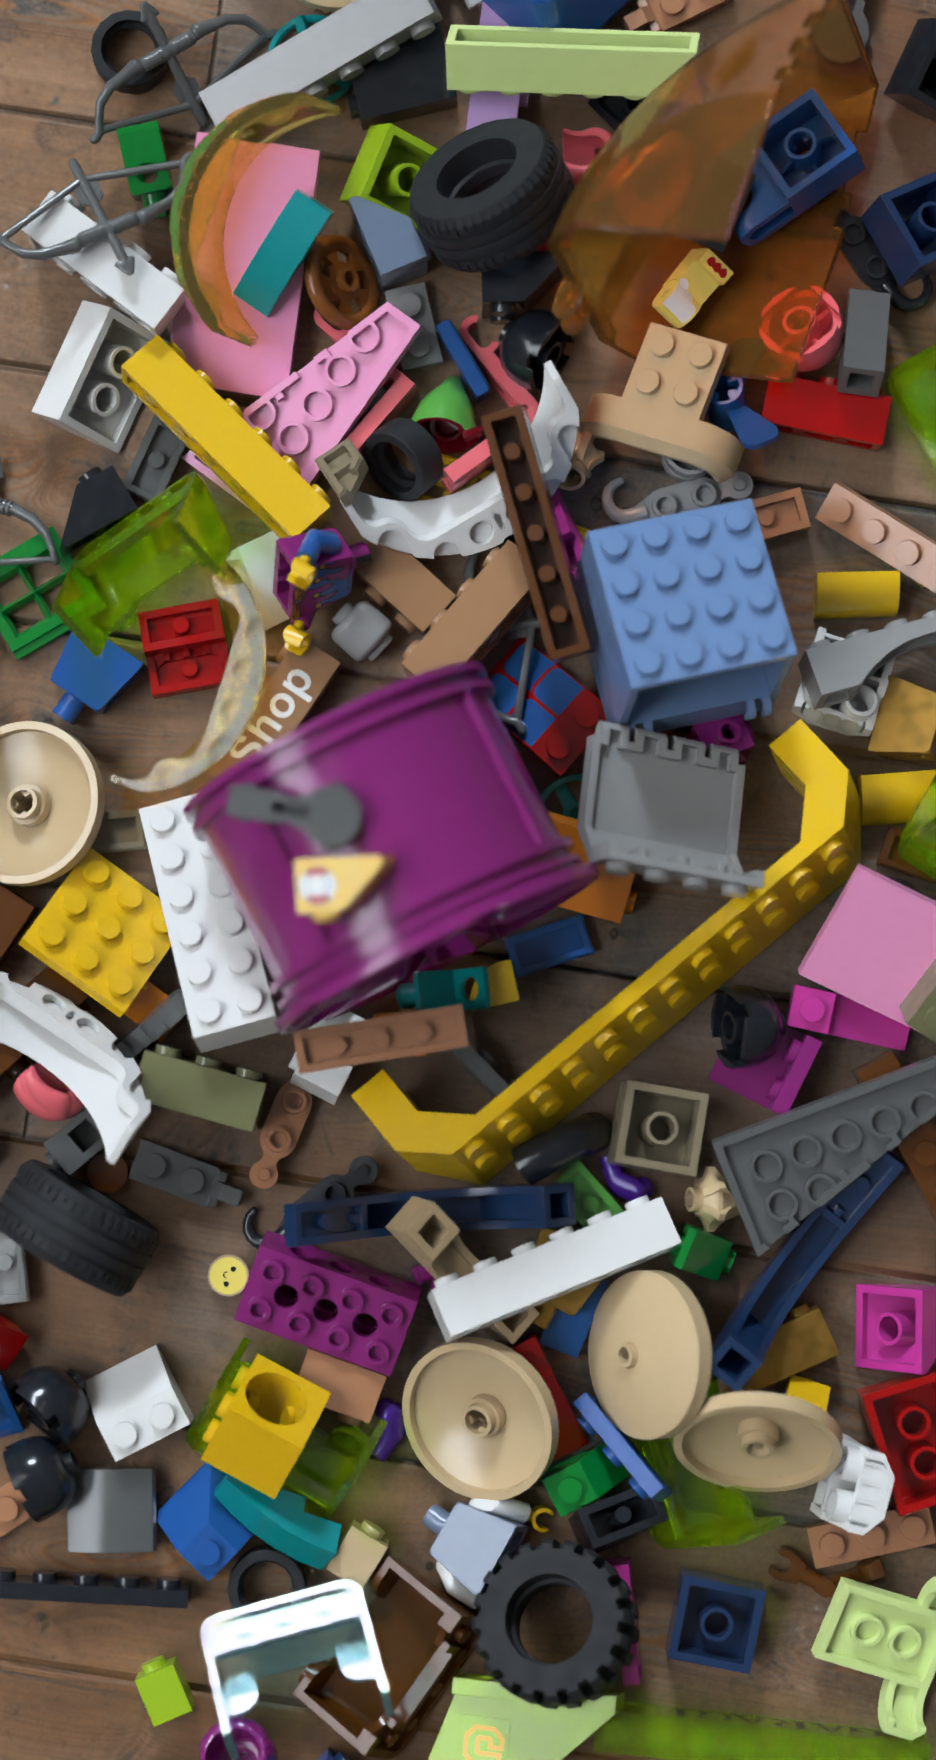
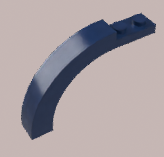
[711,1151,905,1392]
[283,1183,576,1247]

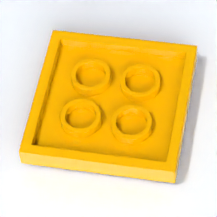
[18,847,171,1018]

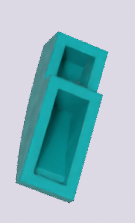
[233,189,335,317]
[214,1474,342,1570]

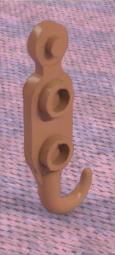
[249,1079,312,1189]

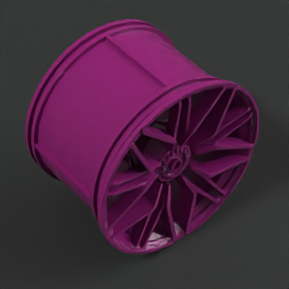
[183,661,600,1035]

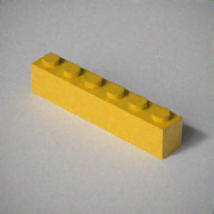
[121,334,331,539]

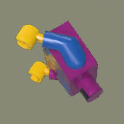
[272,528,371,656]

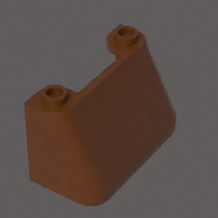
[293,1556,478,1759]

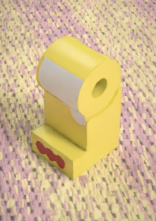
[652,248,734,329]

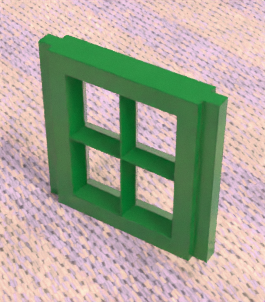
[0,526,103,661]

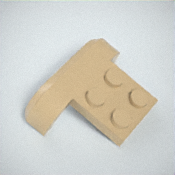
[580,322,745,483]

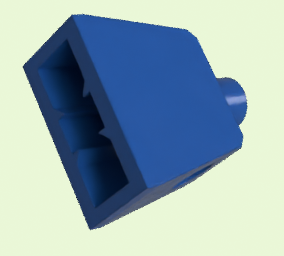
[50,619,147,725]

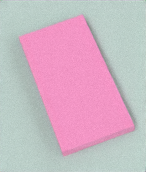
[170,132,322,396]
[798,863,936,1031]

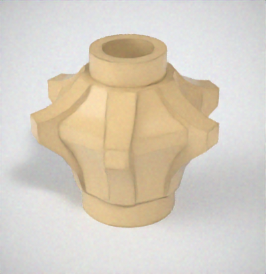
[559,430,605,491]
[684,1166,740,1232]

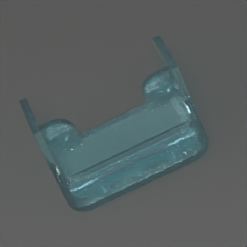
[200,1579,395,1760]

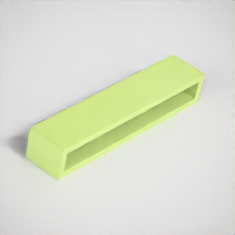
[445,24,700,101]

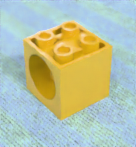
[201,1354,331,1499]

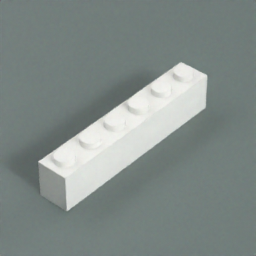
[427,1195,682,1343]

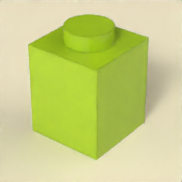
[135,1655,196,1727]

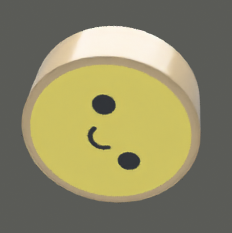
[208,1254,250,1296]

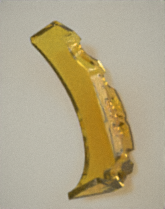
[170,92,345,347]
[108,545,267,793]

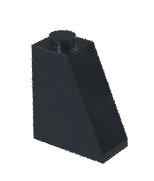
[346,22,457,130]

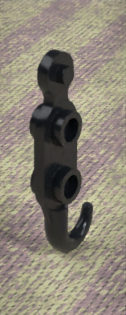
[818,190,933,312]
[242,1155,379,1249]

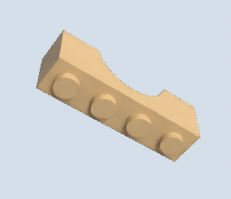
[386,1196,540,1345]

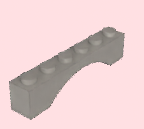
[798,609,936,710]

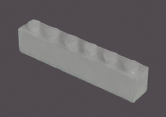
[199,0,443,139]

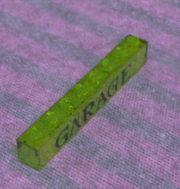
[592,1702,931,1760]

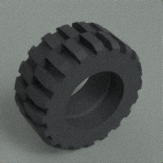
[471,1539,640,1710]

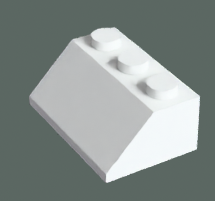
[32,300,169,454]

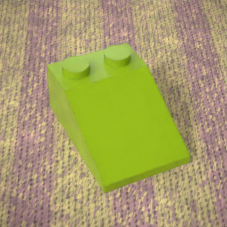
[339,123,438,229]

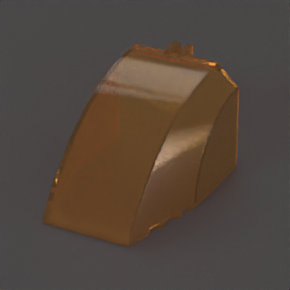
[547,0,879,383]

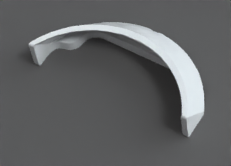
[340,360,579,559]
[0,972,151,1166]

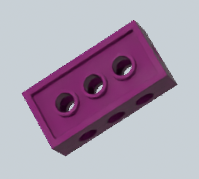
[234,1230,423,1377]

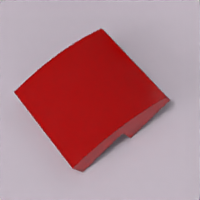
[137,598,235,699]

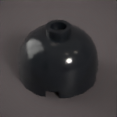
[498,309,576,394]
[711,985,787,1069]
[8,1366,90,1448]
[3,1436,80,1523]

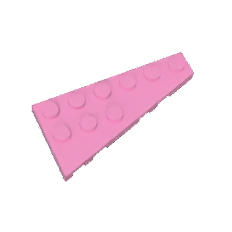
[181,301,424,509]

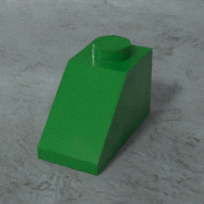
[669,1221,736,1282]
[541,1440,631,1517]

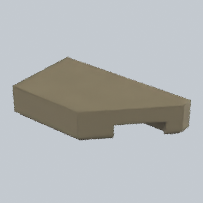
[314,438,369,508]

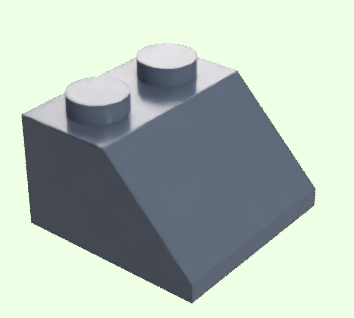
[349,196,432,292]

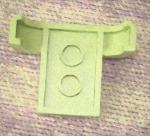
[811,1576,936,1741]

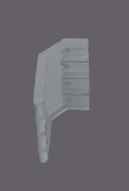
[577,720,765,898]

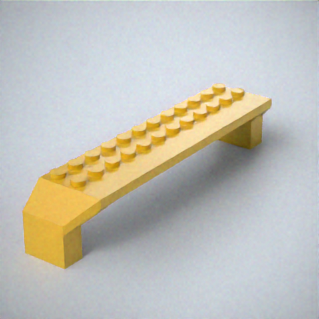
[351,719,861,1185]

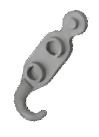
[602,471,753,524]

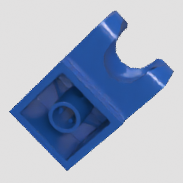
[700,88,866,246]

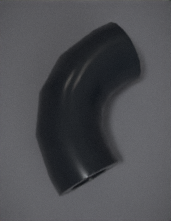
[512,1112,612,1185]

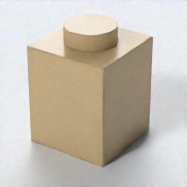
[326,1519,389,1591]

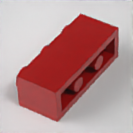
[760,369,892,452]

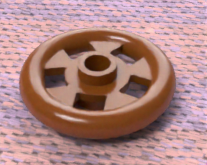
[304,234,379,331]

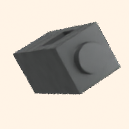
[837,288,891,398]
[43,1108,105,1176]

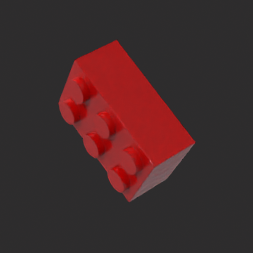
[856,1365,936,1516]

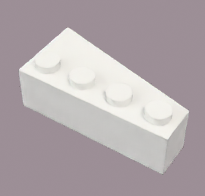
[21,190,188,336]

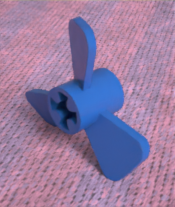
[705,340,779,450]

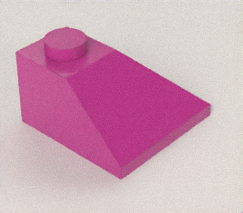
[855,1284,936,1375]

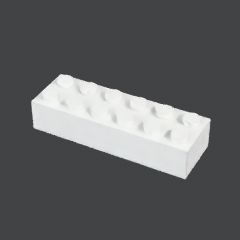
[139,794,279,1053]

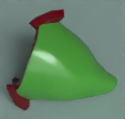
[411,375,484,454]

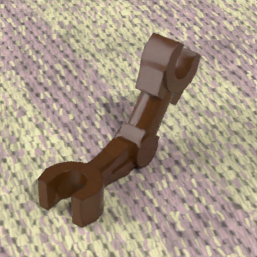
[769,1545,886,1598]

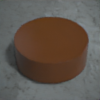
[87,1152,129,1193]

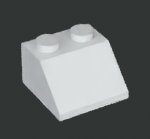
[85,1344,194,1462]

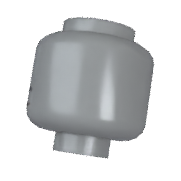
[331,600,393,661]

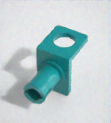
[396,966,491,1011]

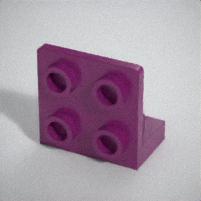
[709,1026,822,1114]

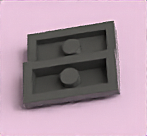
[67,1466,157,1553]

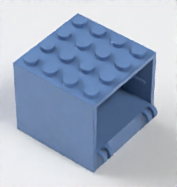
[574,498,798,741]

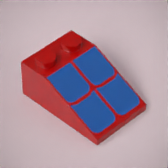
[486,638,607,778]

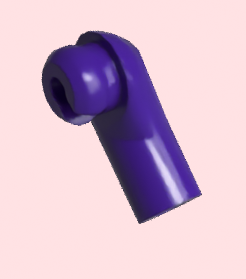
[599,1154,653,1202]
[369,1398,406,1462]

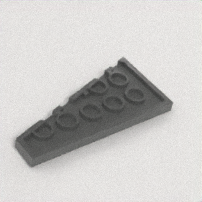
[712,1055,936,1257]

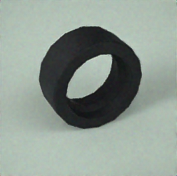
[91,10,169,95]
[364,417,444,501]
[227,1544,307,1629]

